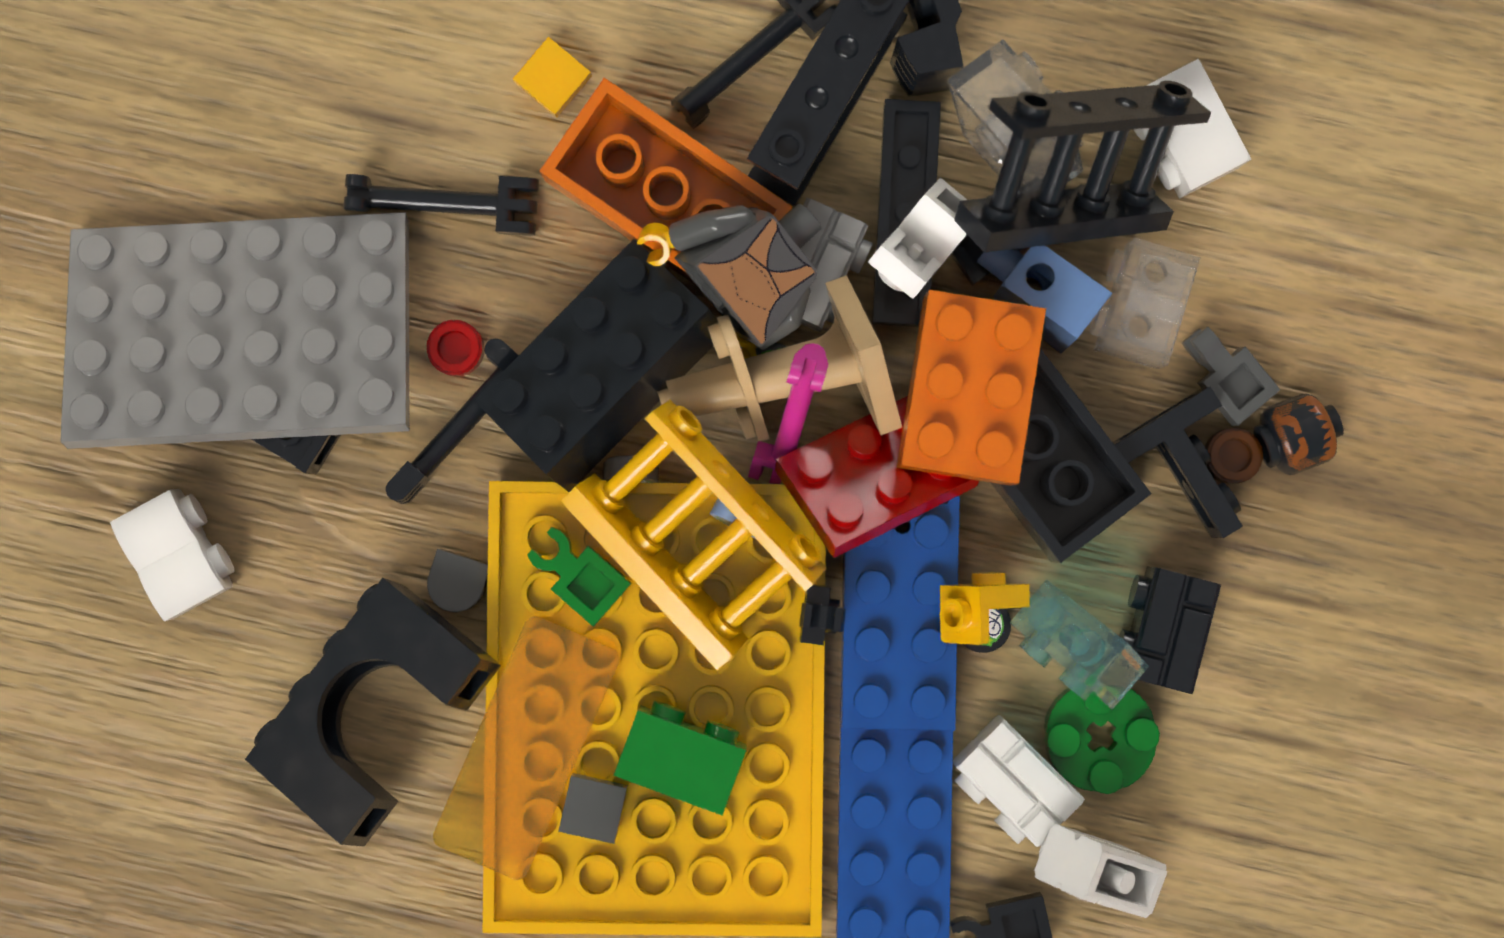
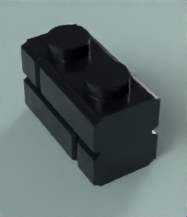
[1114,566,1221,694]

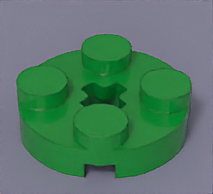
[1044,680,1160,794]

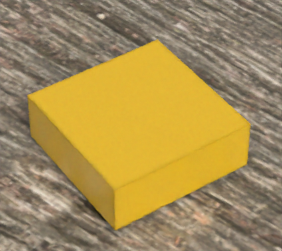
[513,36,592,118]

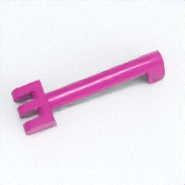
[748,343,828,484]

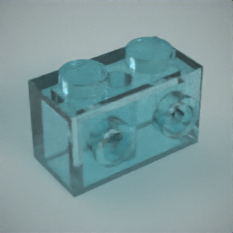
[1010,579,1149,710]

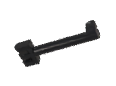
[671,0,837,129]
[343,174,539,236]
[386,338,519,504]

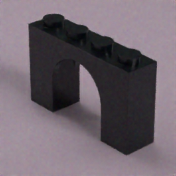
[245,578,501,847]

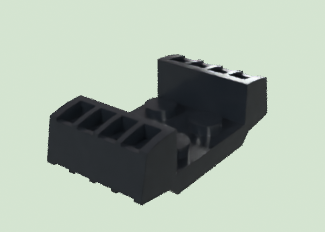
[890,0,964,97]

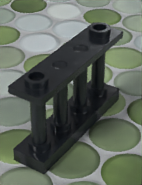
[747,0,909,207]
[954,81,1212,253]

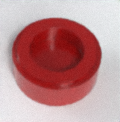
[426,320,485,377]

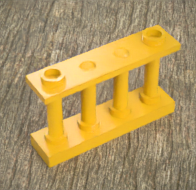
[561,399,827,670]

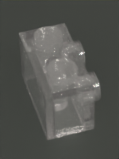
[1090,238,1201,369]

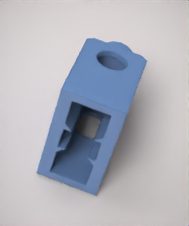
[977,245,1112,353]

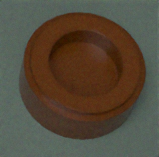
[1205,428,1263,484]

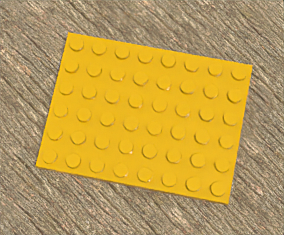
[482,481,826,937]

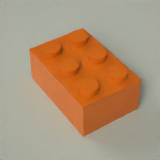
[897,290,1046,486]

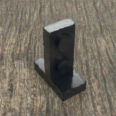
[1113,386,1243,538]

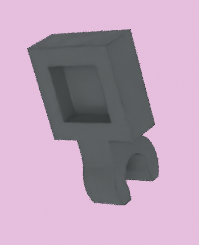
[1182,327,1281,426]

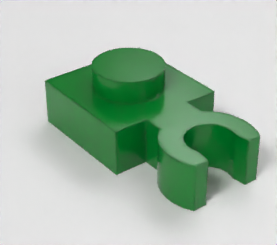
[527,527,632,627]

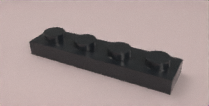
[872,99,941,327]

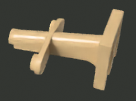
[657,275,902,441]

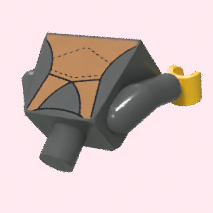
[637,204,821,359]

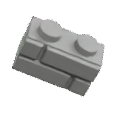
[801,198,873,332]

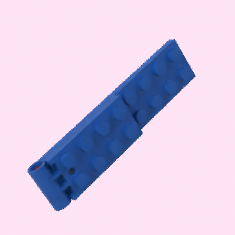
[836,495,960,938]

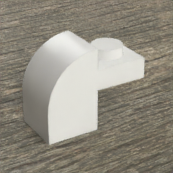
[868,178,967,299]

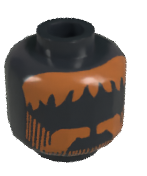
[1253,393,1344,475]

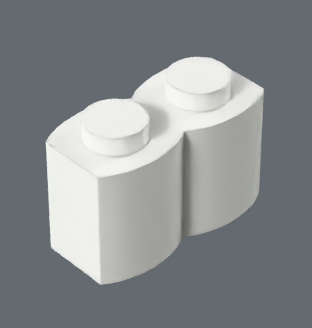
[110,489,234,622]

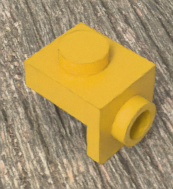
[940,572,1030,645]

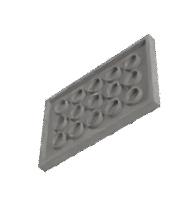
[60,212,410,449]

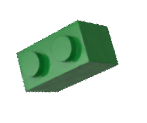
[614,701,746,816]

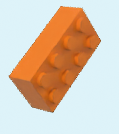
[539,77,793,286]

